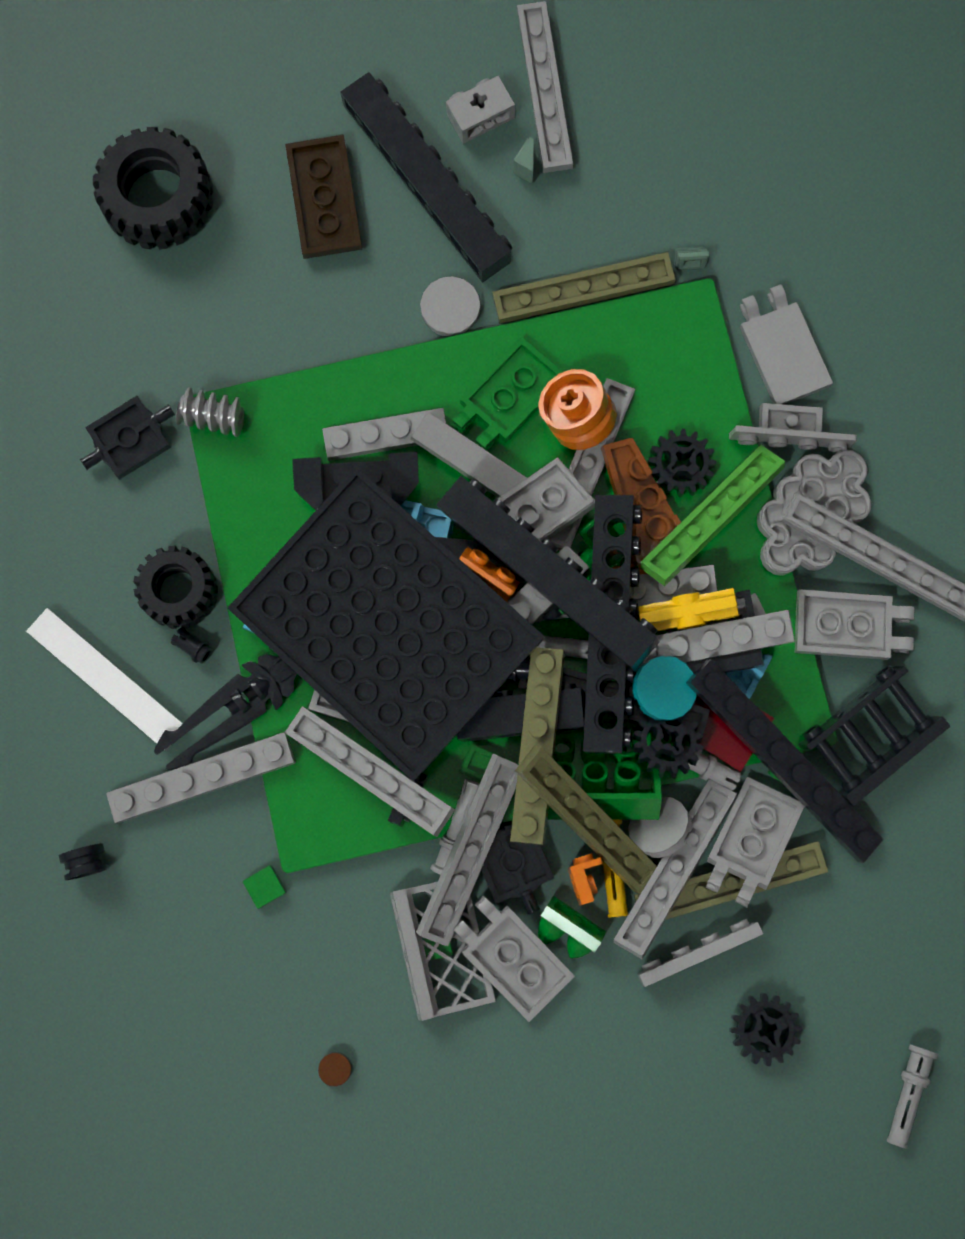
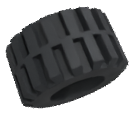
[133,546,218,629]

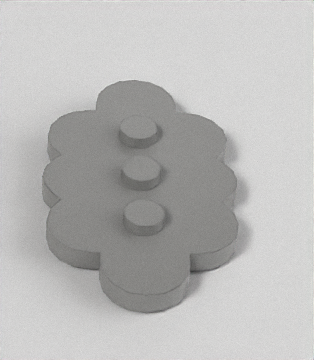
[757,450,871,576]

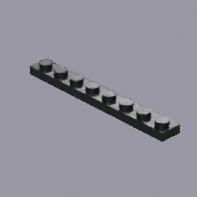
[686,659,884,863]

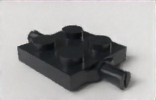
[80,396,175,480]
[481,822,555,915]

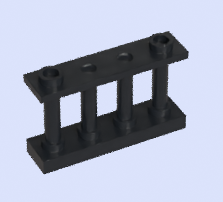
[798,665,951,806]

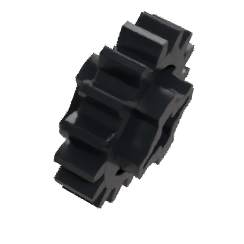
[648,429,716,497]
[633,713,704,778]
[729,993,802,1066]

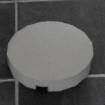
[420,276,480,337]
[628,797,692,858]

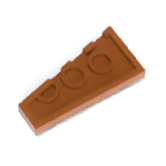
[601,438,681,566]

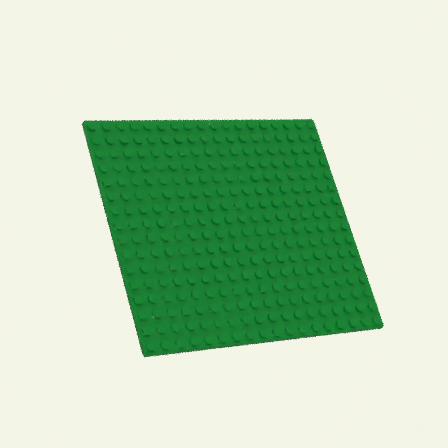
[189,278,837,873]

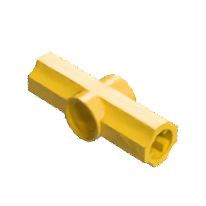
[638,588,739,631]

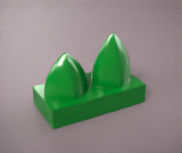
[538,896,607,958]

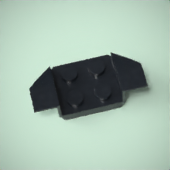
[293,452,419,511]

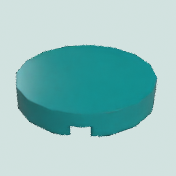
[633,656,696,721]

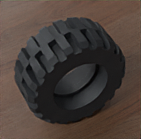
[93,127,214,250]

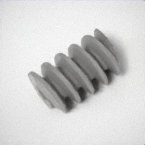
[176,387,245,437]

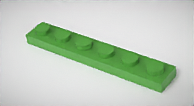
[640,445,786,586]

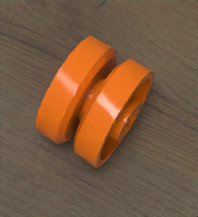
[538,369,617,450]

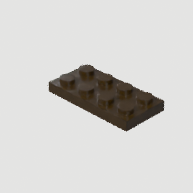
[285,135,362,259]

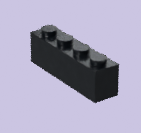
[457,683,586,742]

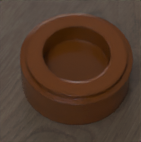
[318,1052,352,1086]

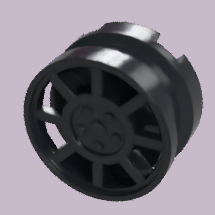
[58,843,109,881]

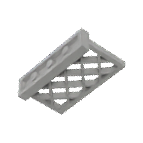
[390,882,496,1021]

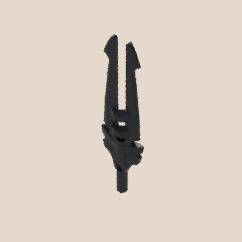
[154,653,297,770]

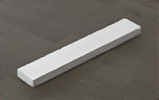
[26,608,183,751]

